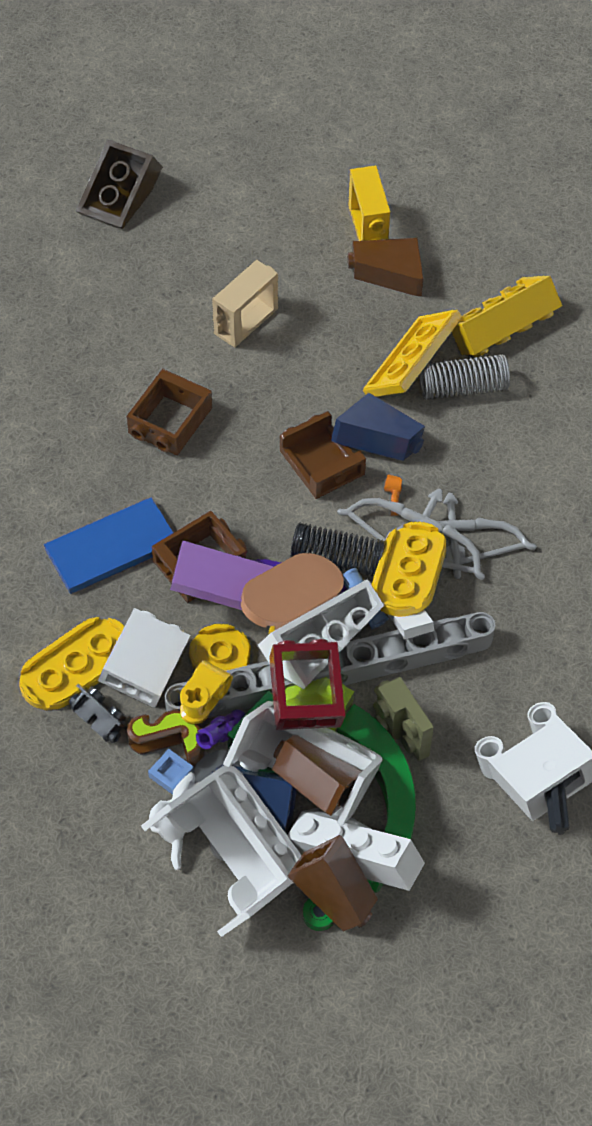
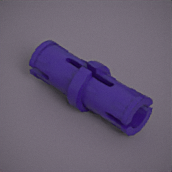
[196,709,246,749]

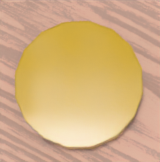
[189,624,251,671]

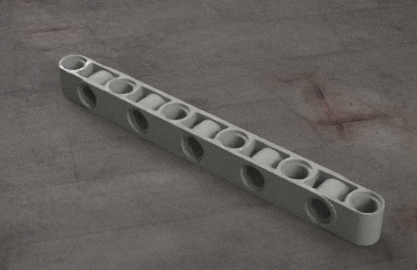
[165,612,496,718]

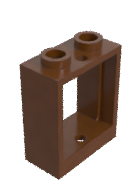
[126,368,213,456]
[152,511,248,603]

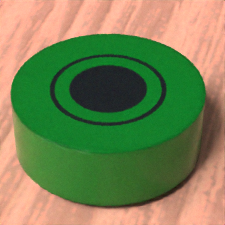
[303,898,334,931]

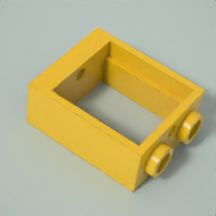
[349,165,390,241]

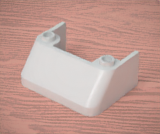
[223,701,382,826]
[141,765,301,937]

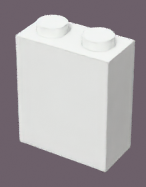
[98,608,190,708]

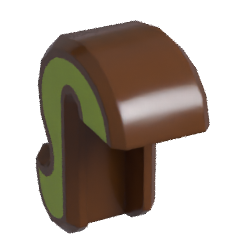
[127,710,205,768]

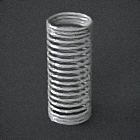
[420,354,510,400]

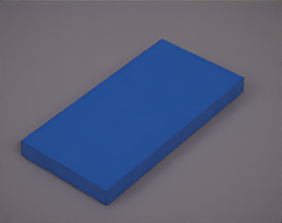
[44,497,173,594]

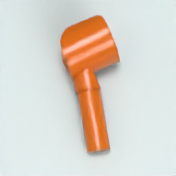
[384,475,402,516]

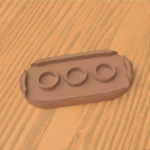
[240,553,344,630]

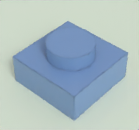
[148,749,194,795]

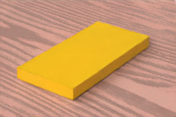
[363,310,462,397]

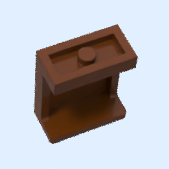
[280,411,366,499]

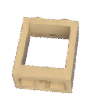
[212,260,278,348]

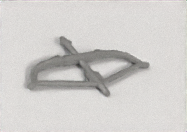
[337,488,485,580]
[386,493,537,579]

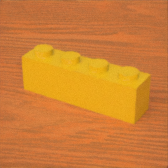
[452,276,562,357]

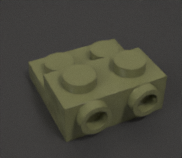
[373,677,434,761]

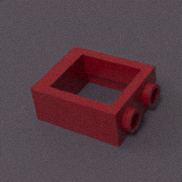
[269,639,345,730]

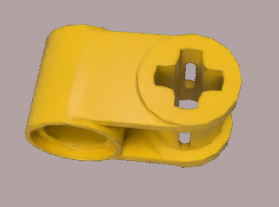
[180,661,233,724]

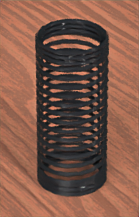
[290,522,386,577]

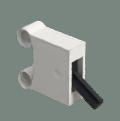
[475,702,592,835]

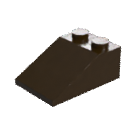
[76,139,163,229]

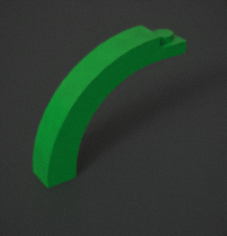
[337,704,416,893]

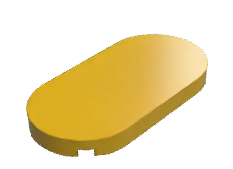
[372,522,446,617]
[19,617,125,710]

